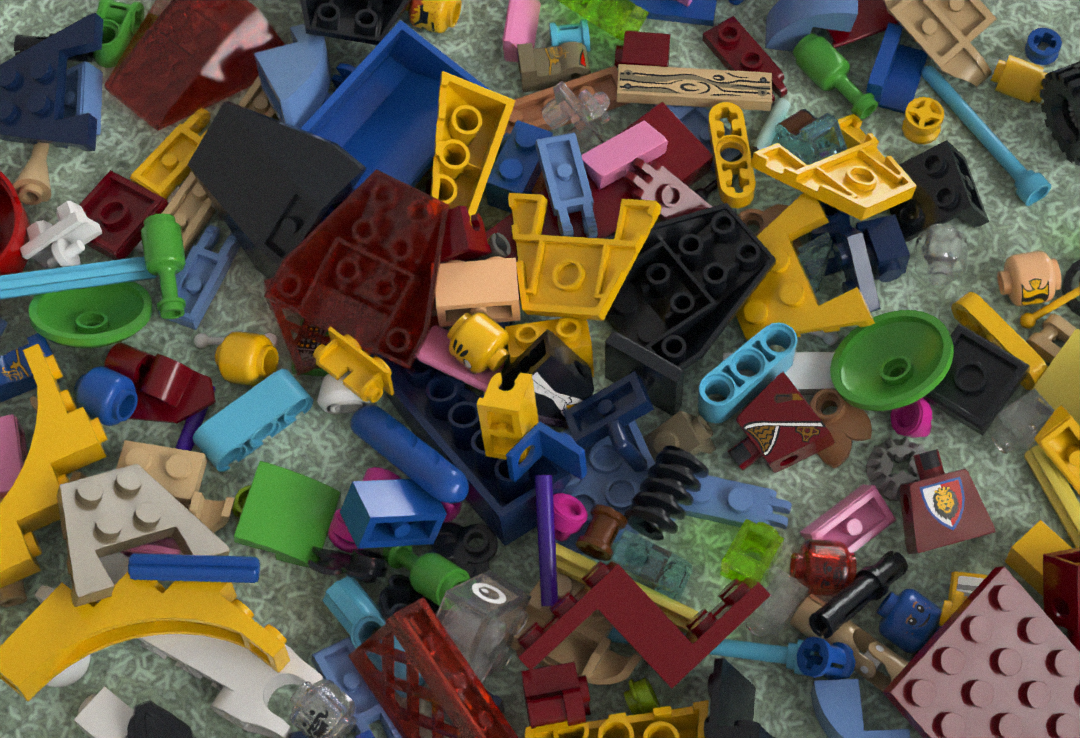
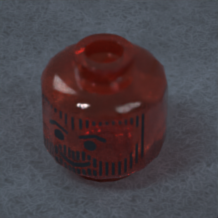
[790,539,857,596]

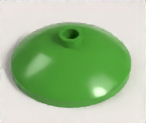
[28,281,153,349]
[830,310,954,411]

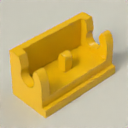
[477,372,539,462]

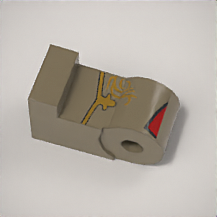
[517,42,591,92]

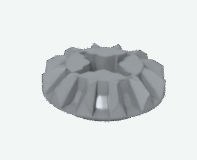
[866,436,926,501]

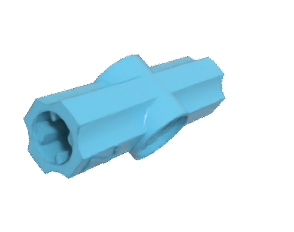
[322,576,432,698]

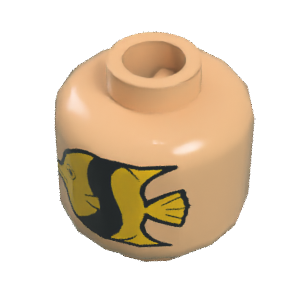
[997,251,1062,306]

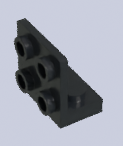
[889,140,989,242]
[704,658,775,738]

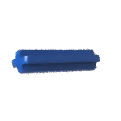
[128,553,260,583]

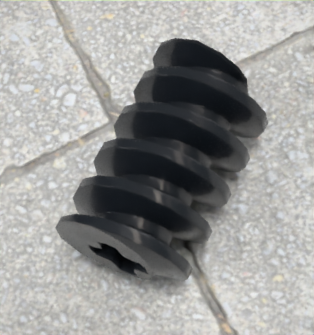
[624,445,709,541]

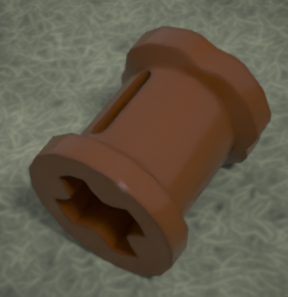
[575,504,628,561]

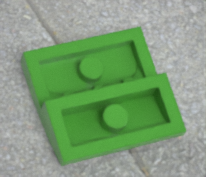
[234,461,341,568]

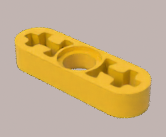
[708,102,756,208]
[951,292,1048,390]

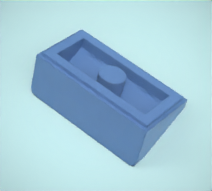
[63,61,103,135]

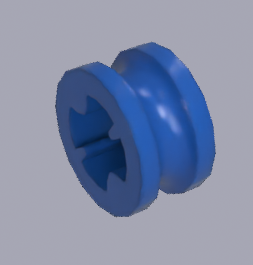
[1025,28,1062,65]

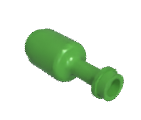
[793,33,878,119]
[141,213,186,319]
[382,546,474,610]

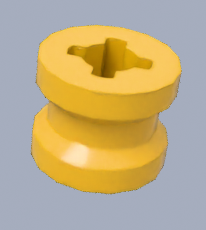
[902,97,944,145]

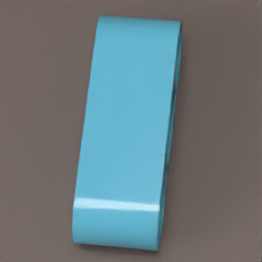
[697,322,797,423]
[193,369,313,472]

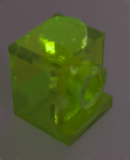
[720,519,784,585]

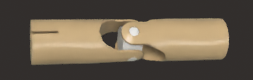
[790,593,909,692]

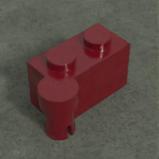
[521,662,591,729]

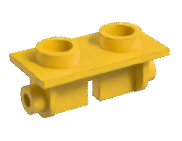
[313,326,394,403]

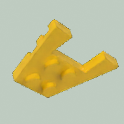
[750,114,917,221]
[736,192,875,341]
[508,193,661,321]

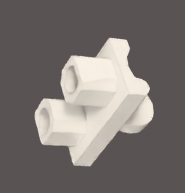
[20,201,102,269]

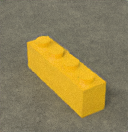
[428,71,516,226]

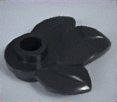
[428,522,498,597]
[308,546,388,583]

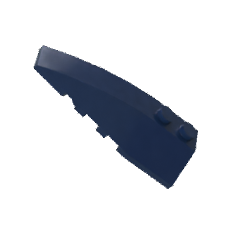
[369,339,571,546]

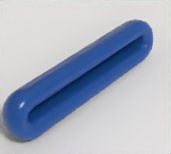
[350,405,469,504]

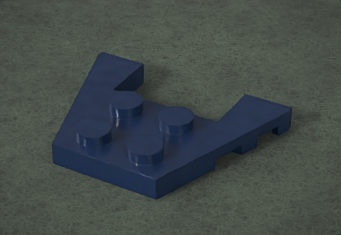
[0,13,104,152]

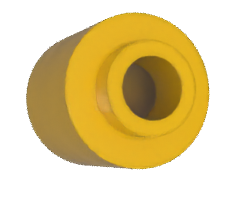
[990,55,1047,103]

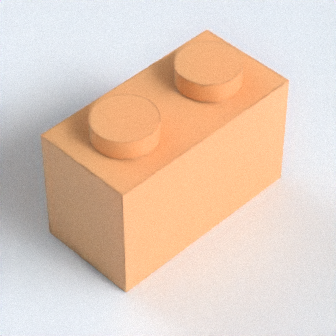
[434,256,521,327]

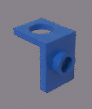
[506,421,587,482]

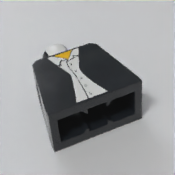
[499,329,594,427]

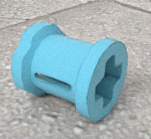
[549,19,590,52]

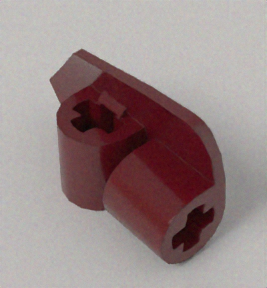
[104,342,216,424]

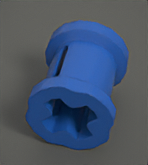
[797,637,856,680]

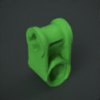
[92,0,145,68]

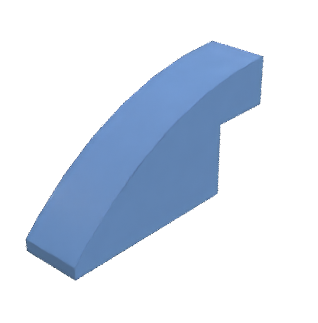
[254,24,331,129]

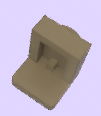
[643,410,716,461]

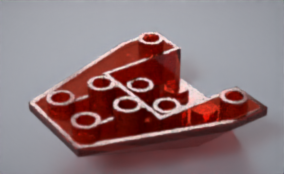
[104,0,285,131]
[264,169,450,370]

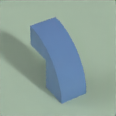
[765,0,858,51]
[811,679,910,738]

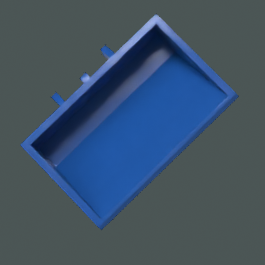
[300,20,490,218]

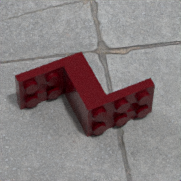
[516,561,771,689]

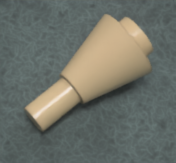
[13,142,51,205]

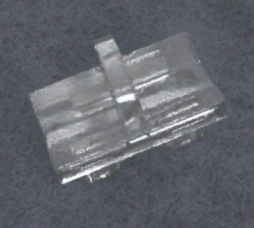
[541,81,611,153]

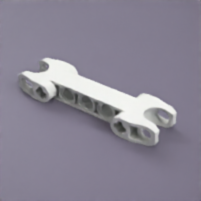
[35,552,325,738]

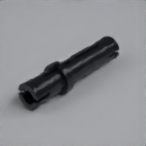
[809,550,908,639]

